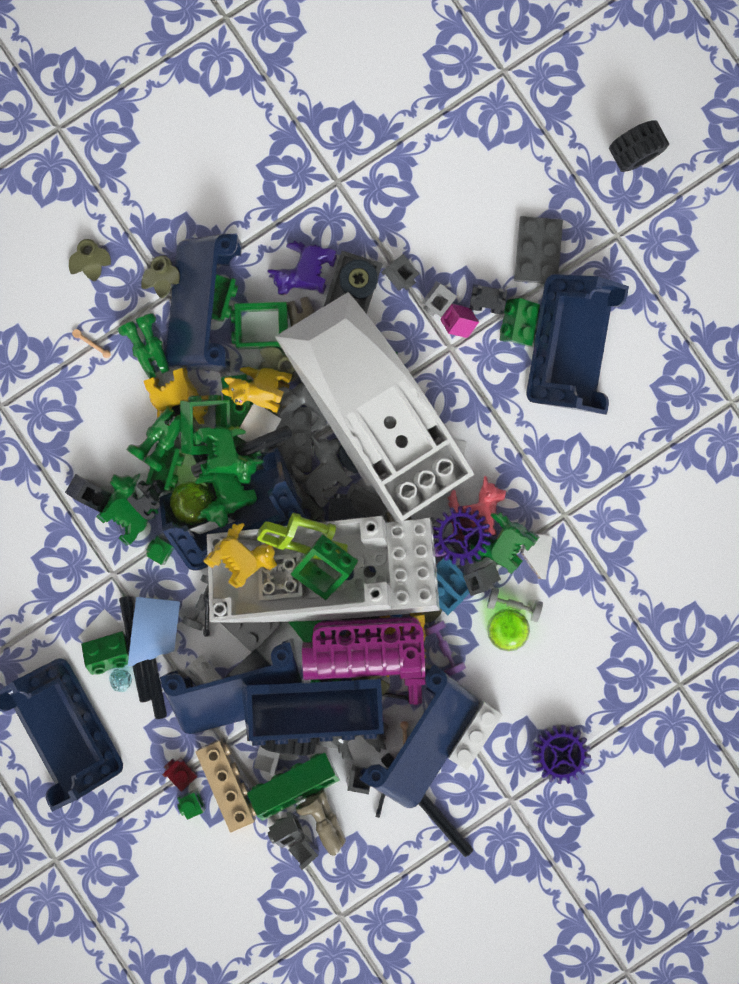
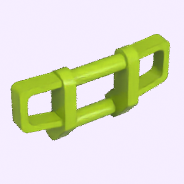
[257,512,348,560]

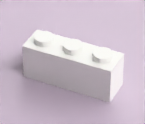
[448,700,503,771]

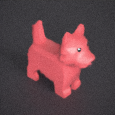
[447,476,506,541]

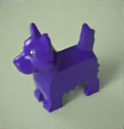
[267,240,337,296]

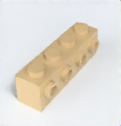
[195,738,256,833]

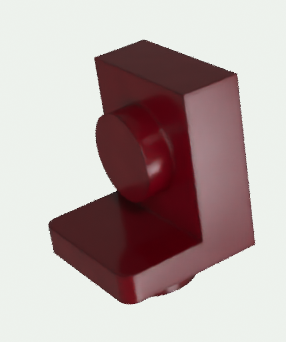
[162,757,198,792]

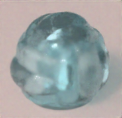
[109,669,132,692]

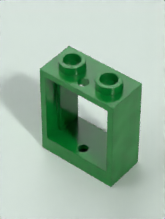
[231,302,288,350]
[180,395,230,455]
[290,534,358,601]

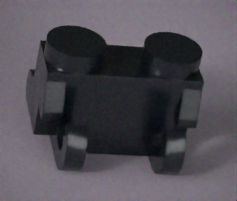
[469,284,507,314]
[127,480,165,520]

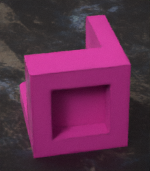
[440,304,479,338]

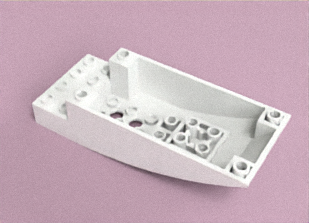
[275,292,475,522]
[207,516,440,622]

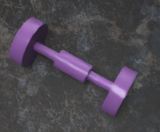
[424,620,466,676]

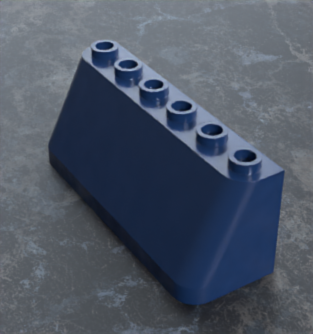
[242,679,384,746]

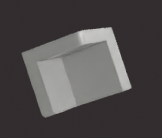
[254,746,281,776]

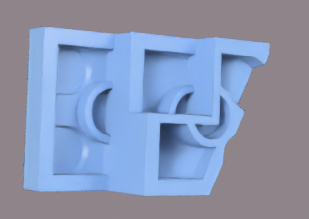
[128,597,180,666]

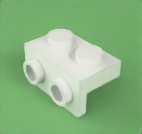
[184,654,222,686]

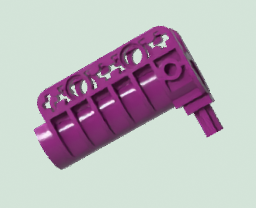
[302,616,425,705]

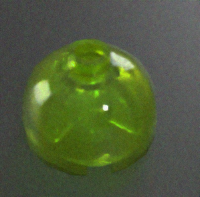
[170,481,213,525]
[486,608,530,652]

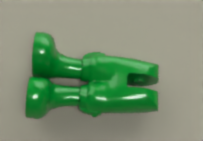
[117,313,170,379]
[126,407,181,472]

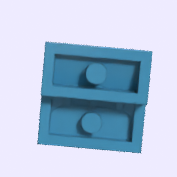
[436,557,469,616]

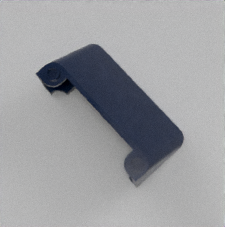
[166,234,242,373]
[526,274,629,415]
[159,447,307,571]
[160,639,304,734]
[0,658,123,812]
[358,664,479,808]

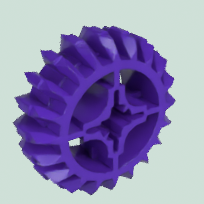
[433,506,492,566]
[531,724,591,784]

